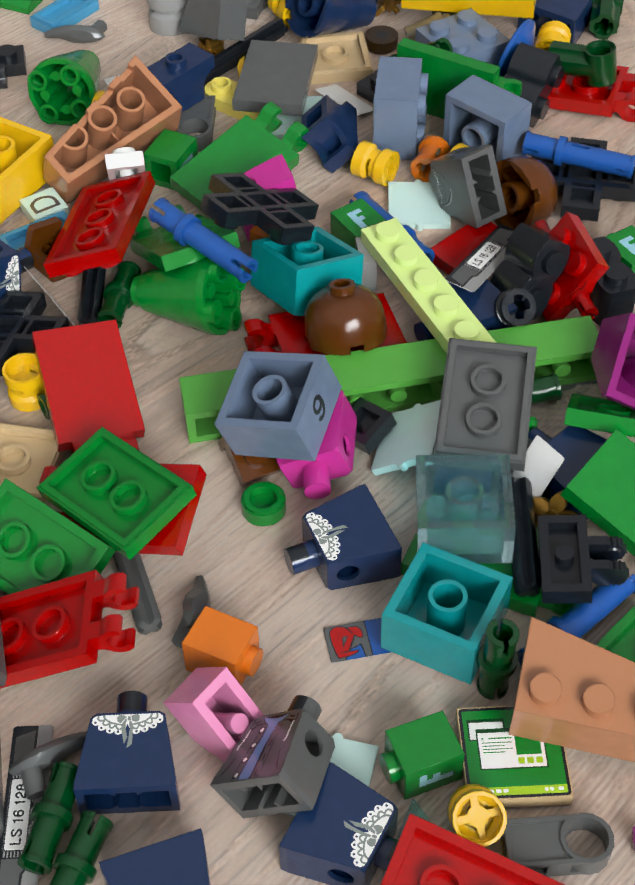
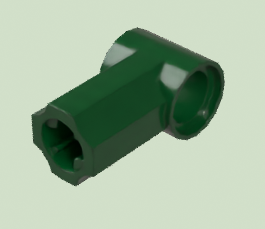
[589,0,624,40]
[548,40,617,87]

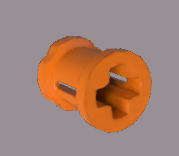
[410,135,451,182]

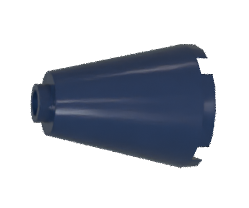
[285,0,377,38]

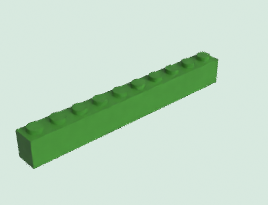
[179,315,598,444]

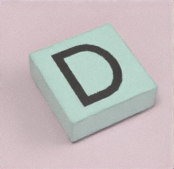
[19,187,70,223]

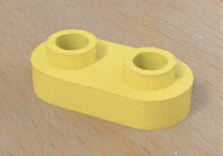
[204,76,259,120]

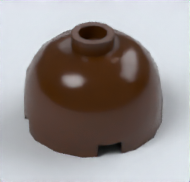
[494,156,558,230]
[304,278,387,356]

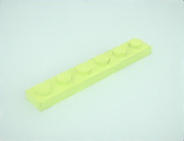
[361,218,496,353]

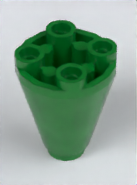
[27,50,101,126]
[130,257,246,335]

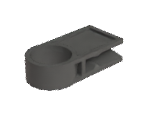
[177,95,216,152]
[501,813,614,877]

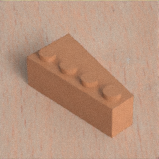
[43,55,182,204]
[509,616,635,762]

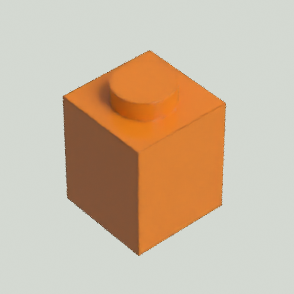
[182,606,263,685]

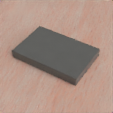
[232,40,318,116]
[433,338,537,472]

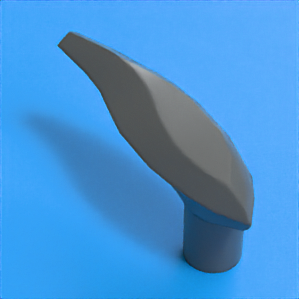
[44,20,107,44]
[172,575,211,648]
[8,731,87,800]

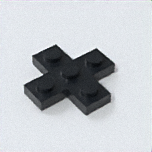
[531,137,635,222]
[200,173,319,245]
[0,291,69,376]

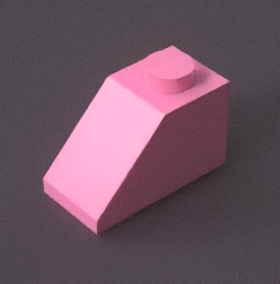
[163,667,264,762]

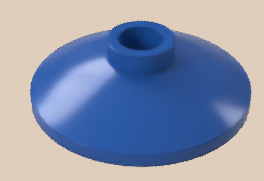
[498,19,536,77]

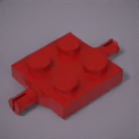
[532,212,610,322]

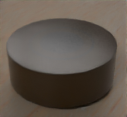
[365,25,398,54]

